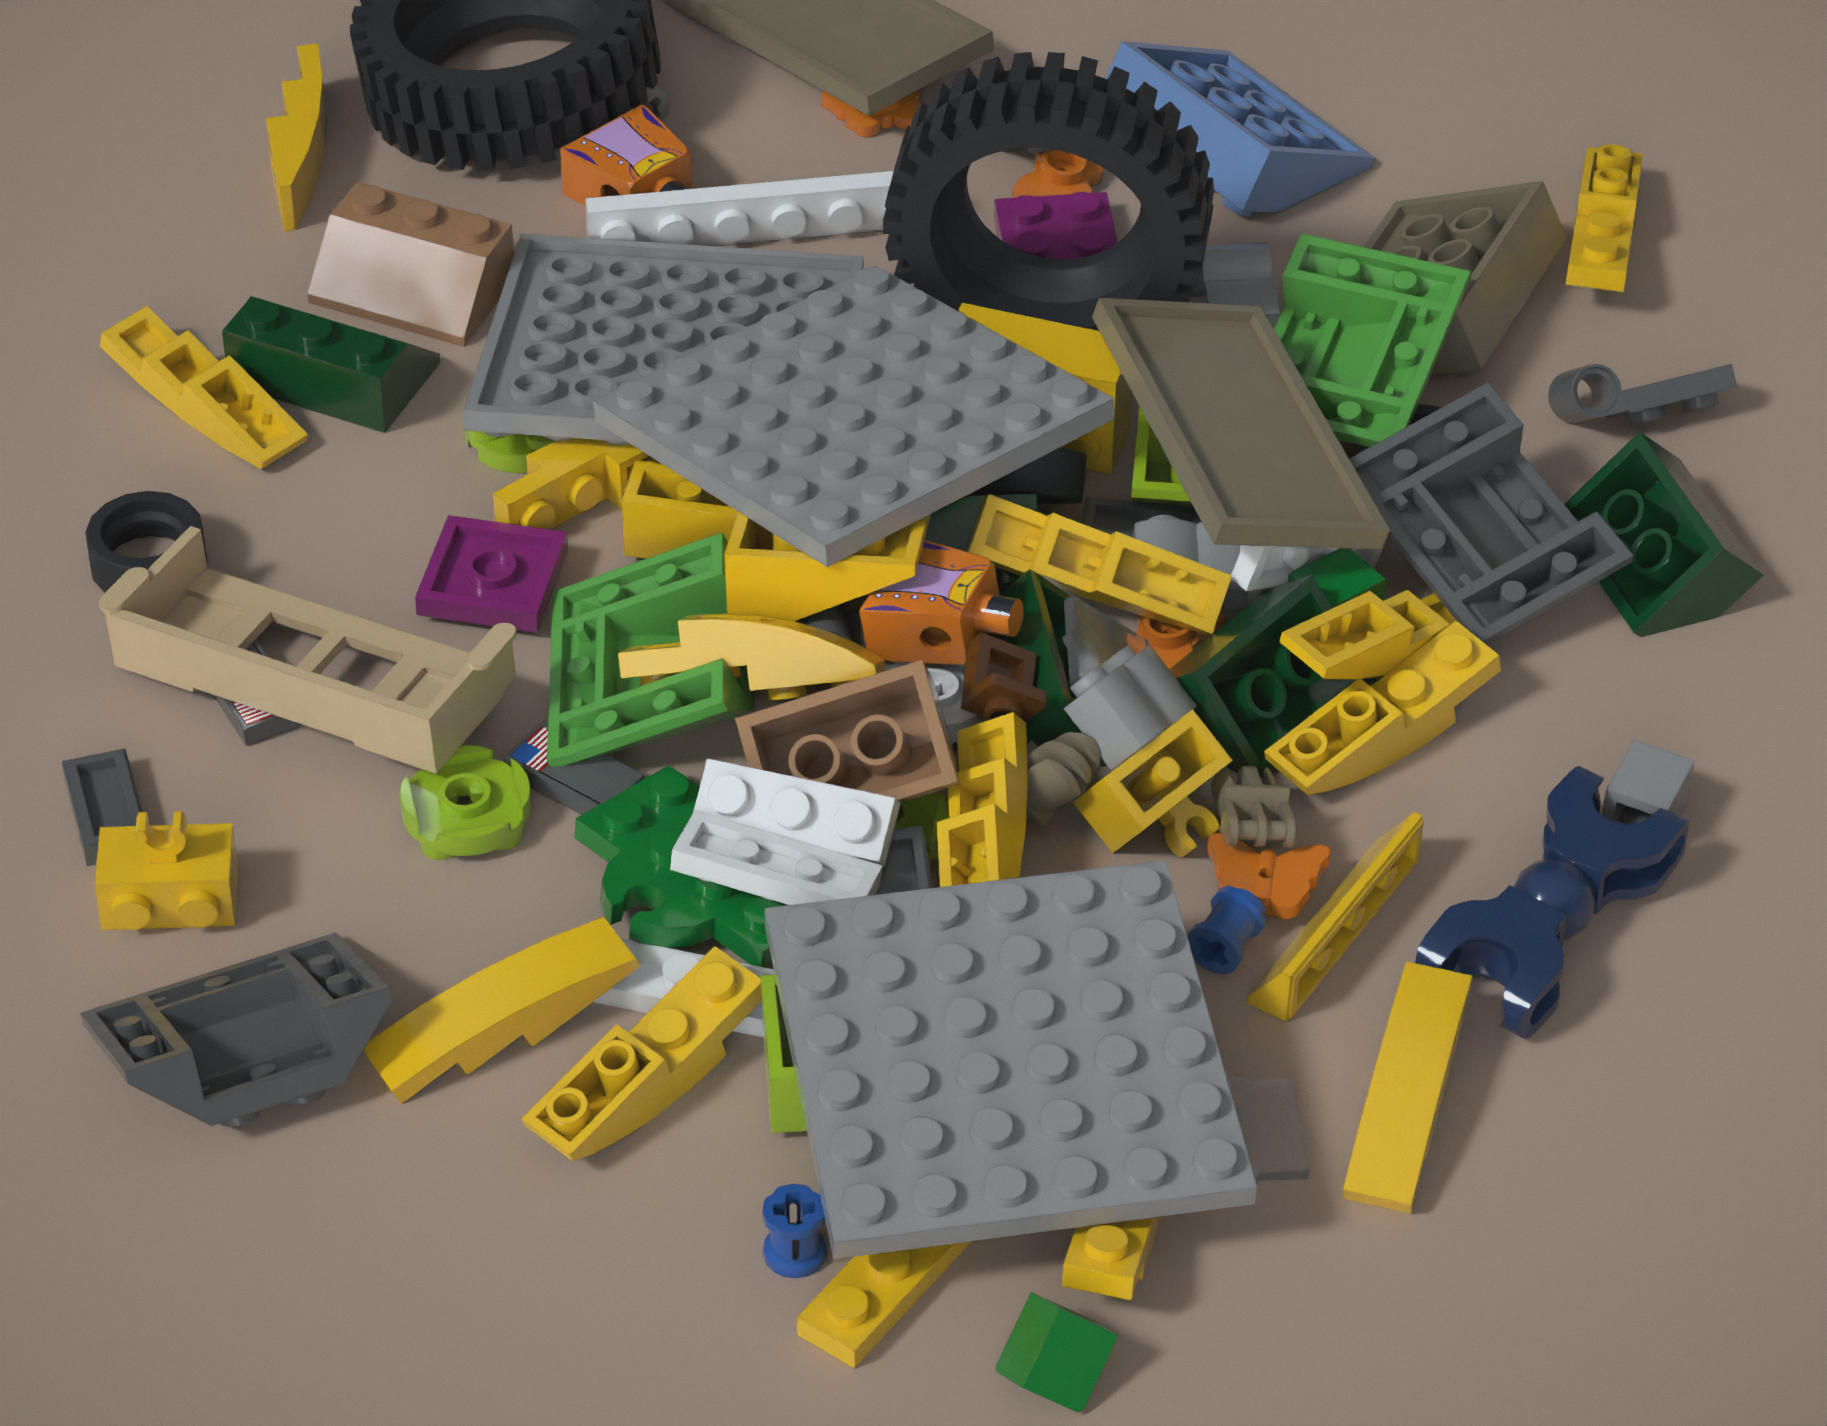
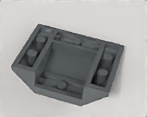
[1349,382,1633,645]
[80,932,393,1127]

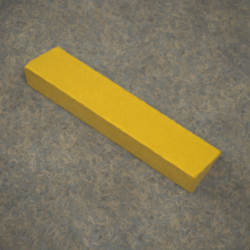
[1247,811,1424,1022]

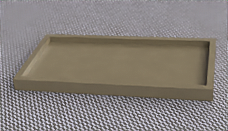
[661,0,994,116]
[1092,298,1390,549]

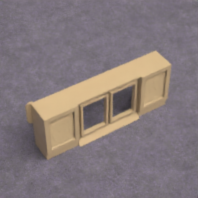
[98,526,517,774]

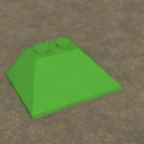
[1274,233,1471,447]
[547,533,755,767]

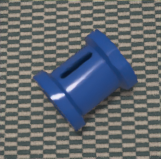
[1187,886,1267,974]
[762,1184,826,1278]

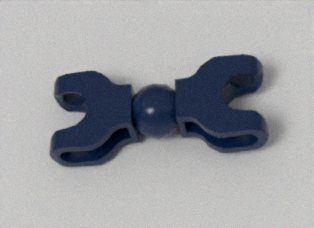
[1415,766,1689,1039]

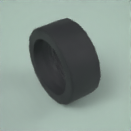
[970,448,1086,504]
[85,491,207,593]

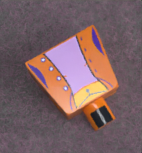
[560,104,692,206]
[859,539,1024,665]

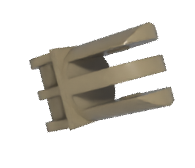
[1026,732,1100,828]
[1211,766,1296,847]

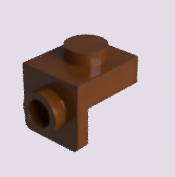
[960,632,1048,722]

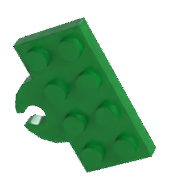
[574,765,788,968]

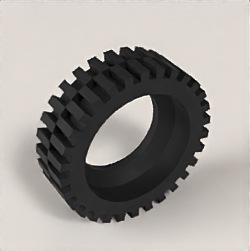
[350,0,661,171]
[883,52,1214,331]

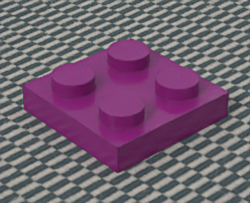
[994,192,1118,259]
[415,515,568,633]

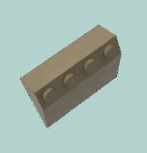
[1364,181,1567,376]

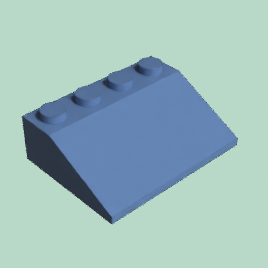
[1105,41,1375,216]

